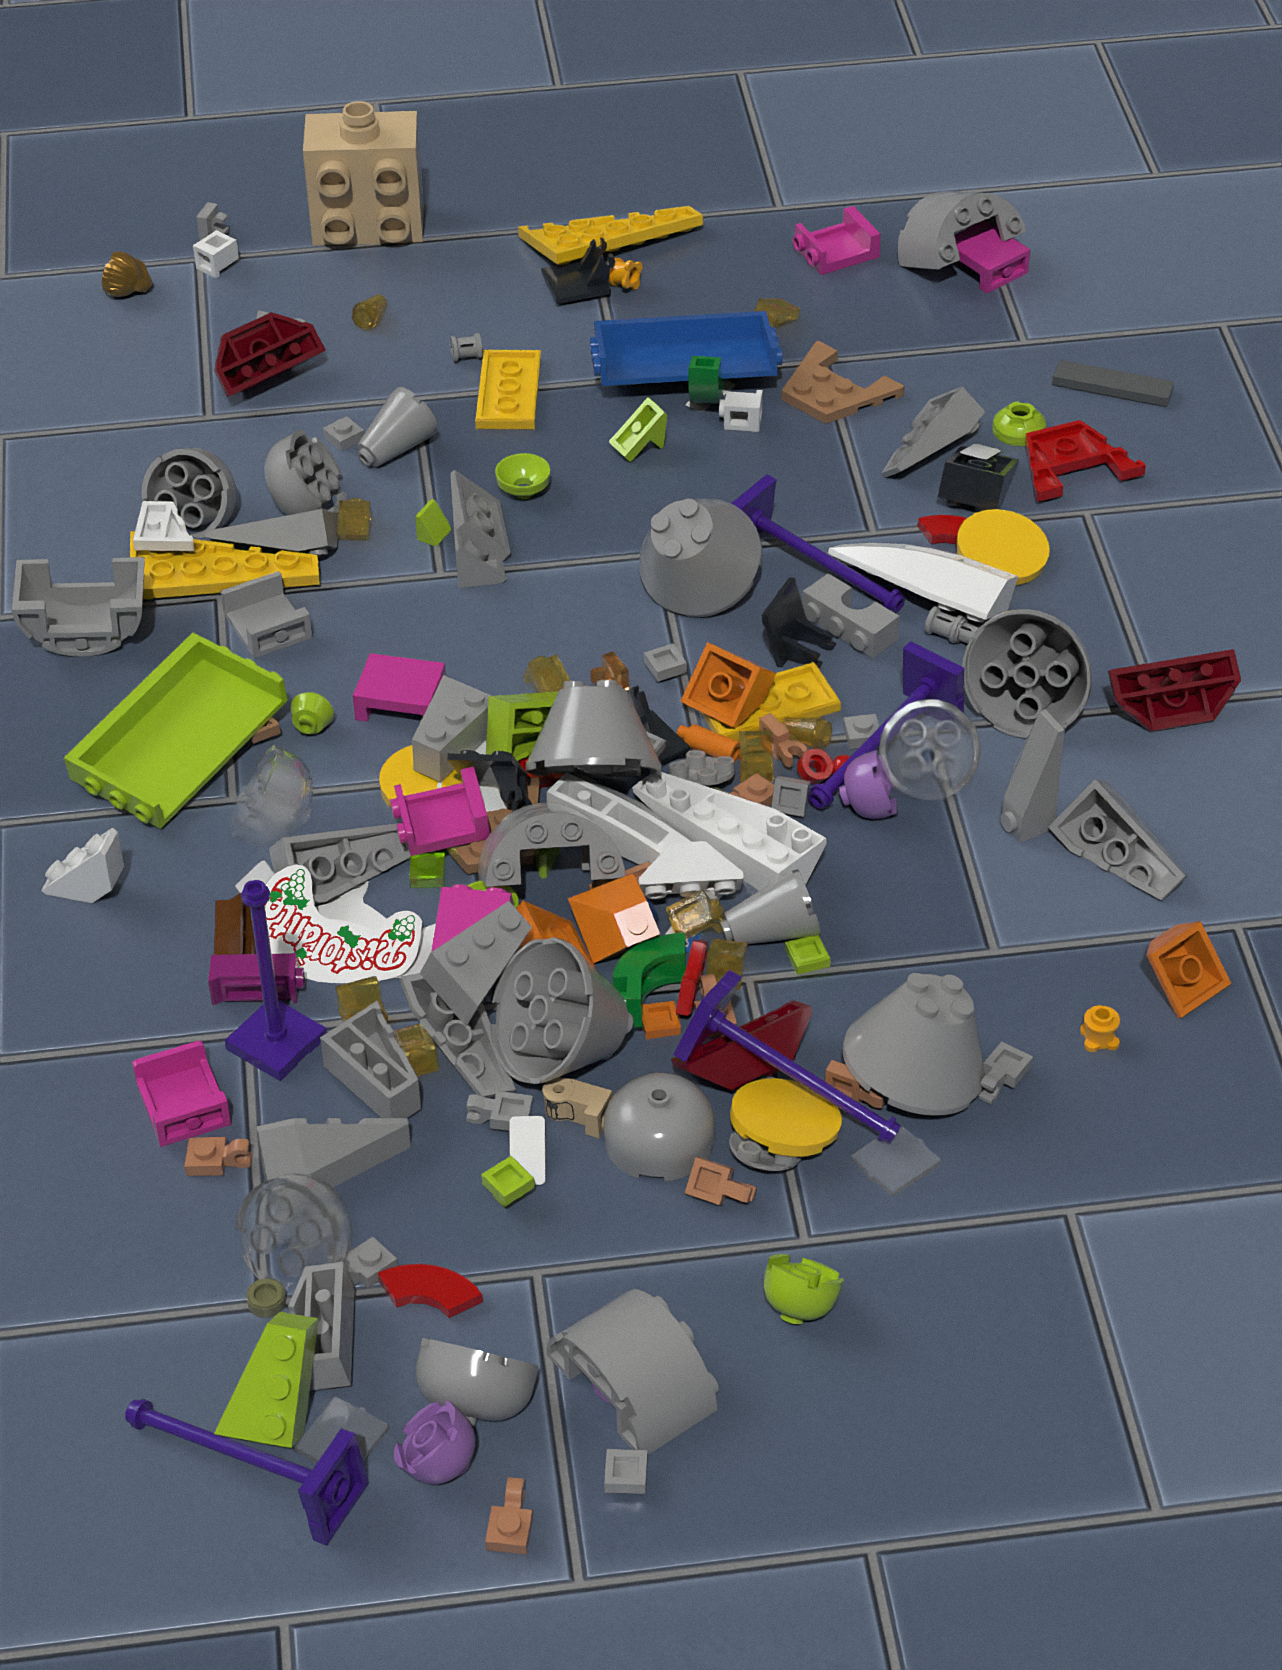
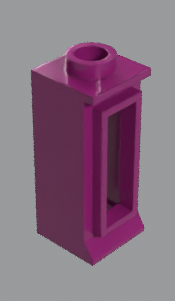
[208,953,305,1005]

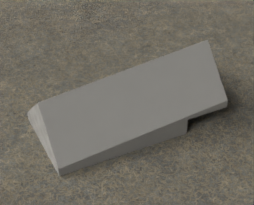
[450,470,511,588]

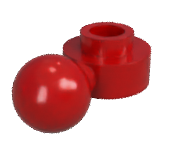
[797,748,850,784]

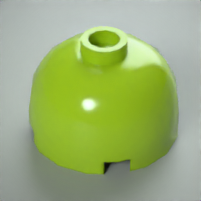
[763,1254,844,1324]

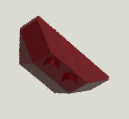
[214,312,326,397]
[1108,649,1241,732]
[671,1000,812,1091]

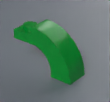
[688,356,726,405]
[613,933,686,1027]

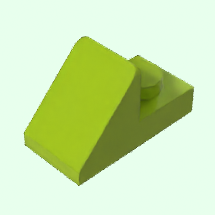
[609,397,667,462]

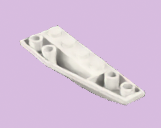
[828,543,1018,622]
[546,772,723,902]
[632,772,827,891]

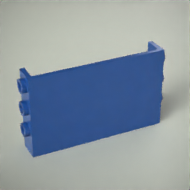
[590,311,783,386]

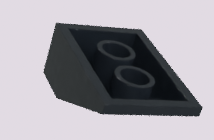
[938,446,1019,512]

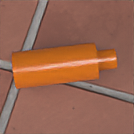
[676,724,742,763]

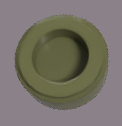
[246,1278,286,1318]

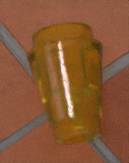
[352,294,387,329]
[782,717,832,749]

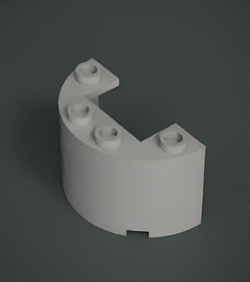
[898,191,1026,269]
[12,557,145,657]
[478,803,625,887]
[546,1289,719,1455]

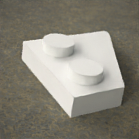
[133,501,195,551]

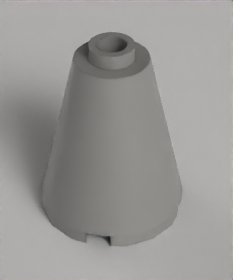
[357,387,438,467]
[720,869,822,946]

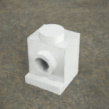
[193,230,239,278]
[719,390,763,432]

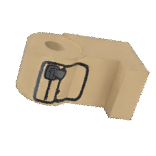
[542,1077,613,1139]

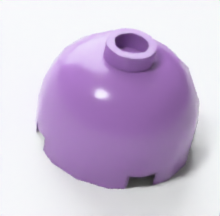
[839,750,898,820]
[394,1401,475,1485]

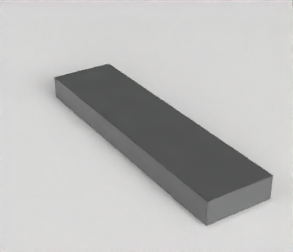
[1052,360,1174,407]

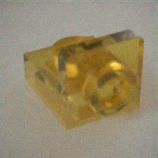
[754,298,801,330]
[337,498,373,540]
[523,654,571,693]
[666,890,725,940]
[706,939,748,990]
[393,1023,439,1076]

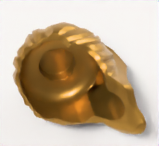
[101,251,153,297]

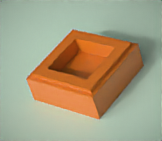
[642,1001,681,1040]

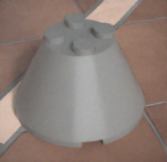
[639,498,762,618]
[962,609,1092,738]
[526,680,661,778]
[490,937,633,1084]
[842,973,985,1115]

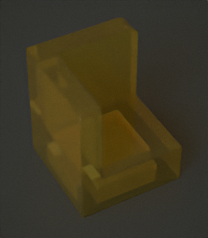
[739,730,774,783]
[335,976,388,1024]

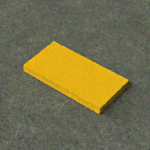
[475,350,541,430]
[700,662,841,741]

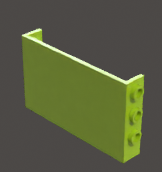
[64,632,288,829]

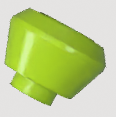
[290,692,334,734]

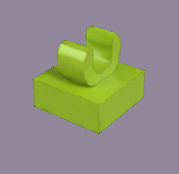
[481,1156,535,1208]

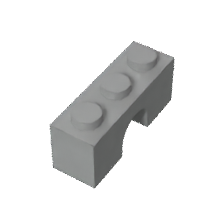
[802,574,900,658]

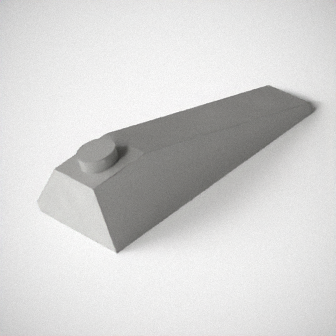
[882,386,985,478]
[204,509,340,557]
[1001,709,1065,843]
[1048,779,1187,900]
[269,823,413,903]
[400,973,516,1098]
[256,1118,411,1208]

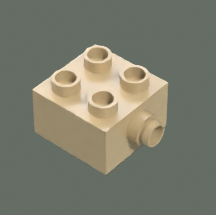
[303,101,424,246]

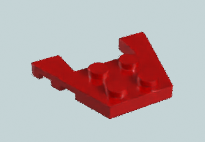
[1025,420,1146,502]

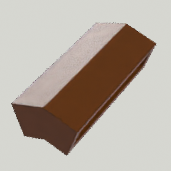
[214,893,255,955]

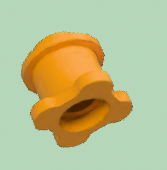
[608,258,643,290]
[1080,1005,1120,1052]

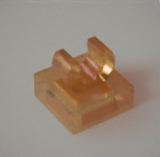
[590,651,629,694]

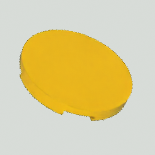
[956,509,1050,585]
[379,745,463,807]
[730,1078,842,1157]

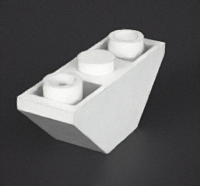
[41,828,124,903]
[638,841,744,899]

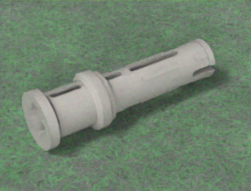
[924,606,979,644]

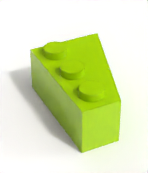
[486,691,559,761]
[214,1312,319,1448]

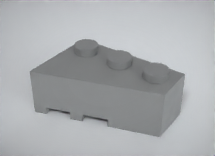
[412,675,491,782]
[420,901,532,1026]
[320,1001,421,1118]
[288,1262,355,1391]

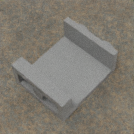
[221,571,312,659]

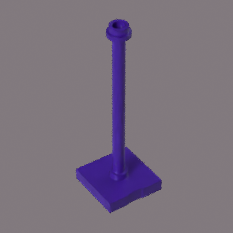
[731,474,905,613]
[808,641,965,809]
[224,880,327,1081]
[673,970,902,1144]
[125,1399,369,1546]

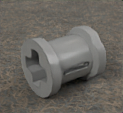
[450,333,483,362]

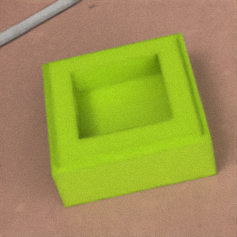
[785,935,830,975]

